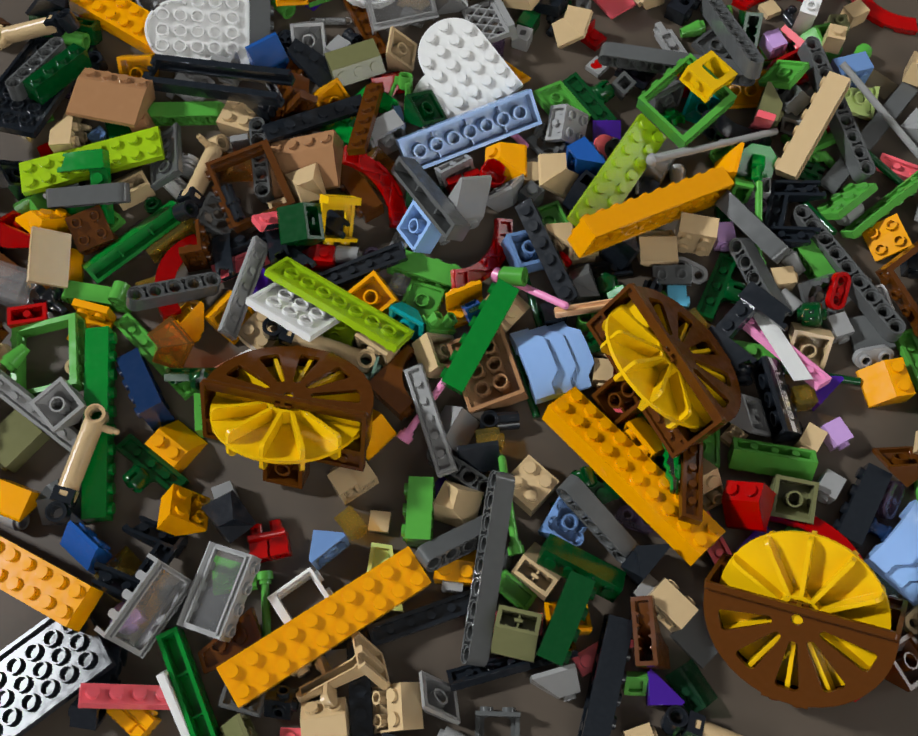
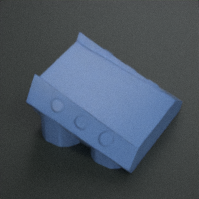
[538,497,587,547]

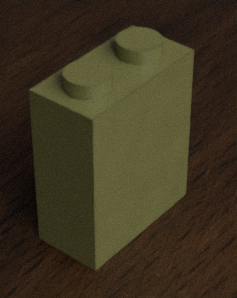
[0,410,50,473]

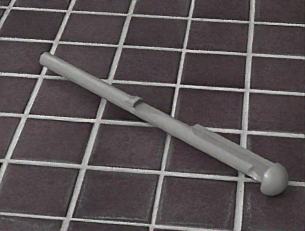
[840,61,918,159]
[646,128,778,167]

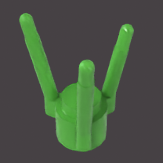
[389,72,413,101]

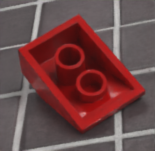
[0,210,30,248]

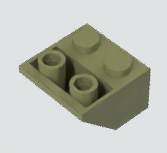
[491,604,543,663]

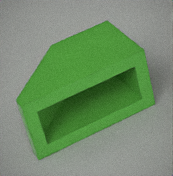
[729,177,754,205]

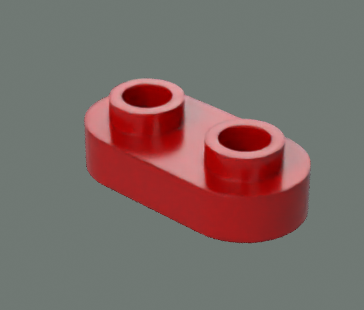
[825,272,851,310]

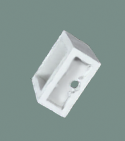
[267,567,333,624]

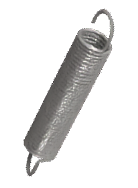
[309,17,352,25]

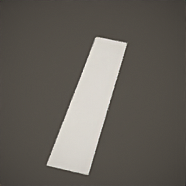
[753,312,813,381]

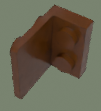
[65,205,118,256]
[178,219,213,272]

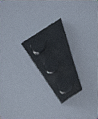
[286,38,332,88]

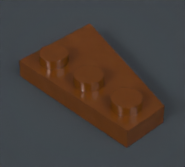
[198,607,263,674]

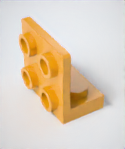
[862,213,912,262]
[445,280,483,329]
[66,298,117,341]

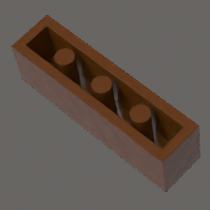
[339,156,384,223]

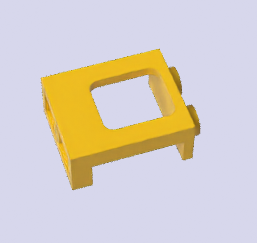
[679,50,738,103]
[319,194,362,245]

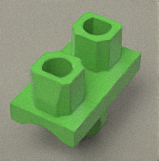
[421,311,458,335]

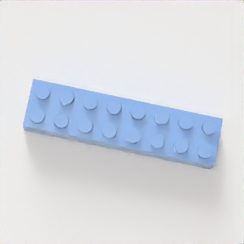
[395,89,542,169]

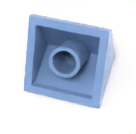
[309,530,351,570]

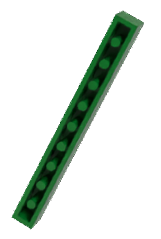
[81,326,118,523]

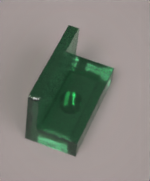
[665,659,717,713]

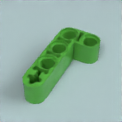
[61,280,136,313]

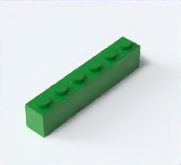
[81,200,181,284]
[439,279,519,395]
[156,626,221,736]

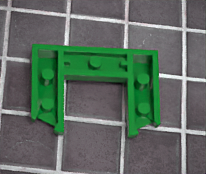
[320,86,399,146]
[57,149,115,225]

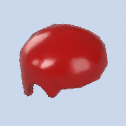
[479,158,507,188]

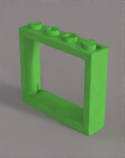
[636,53,737,148]
[10,313,86,397]

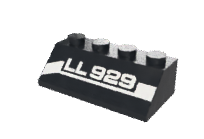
[752,356,803,444]

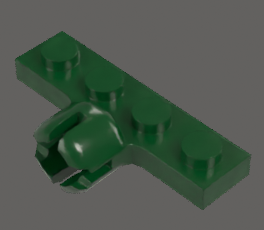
[562,72,617,120]
[694,252,747,323]
[164,368,216,393]
[115,433,189,493]
[549,466,620,508]

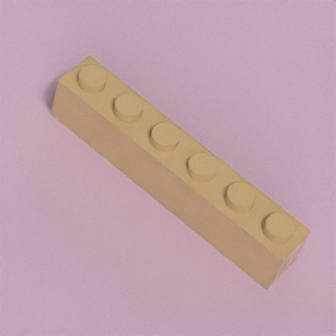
[774,71,851,180]

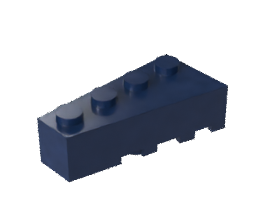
[116,348,176,432]

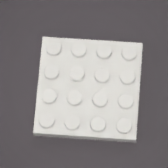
[245,282,341,342]

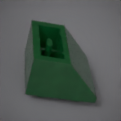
[277,202,325,246]

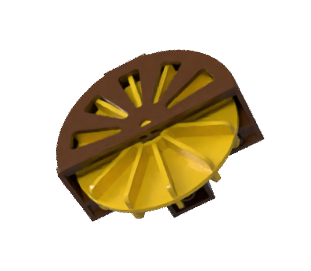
[586,283,741,459]
[200,345,374,489]
[703,530,908,710]

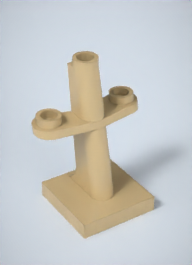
[296,631,391,708]

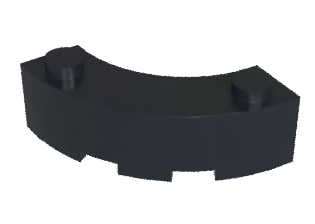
[701,110,772,147]
[68,637,130,731]

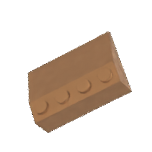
[66,68,156,128]
[269,130,344,199]
[447,324,529,414]

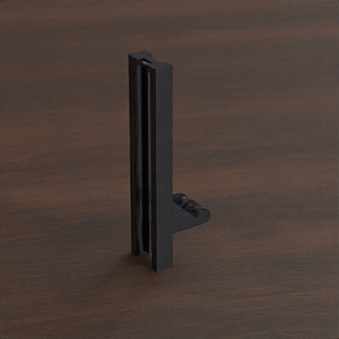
[142,54,296,124]

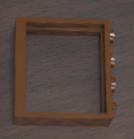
[205,139,296,234]
[875,241,918,323]

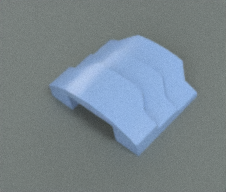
[510,321,594,405]
[864,500,918,606]

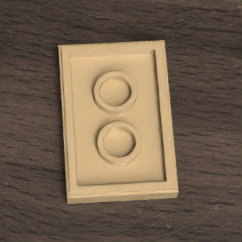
[26,226,72,289]

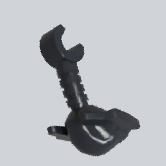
[32,285,71,315]

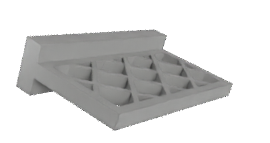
[461,0,518,44]

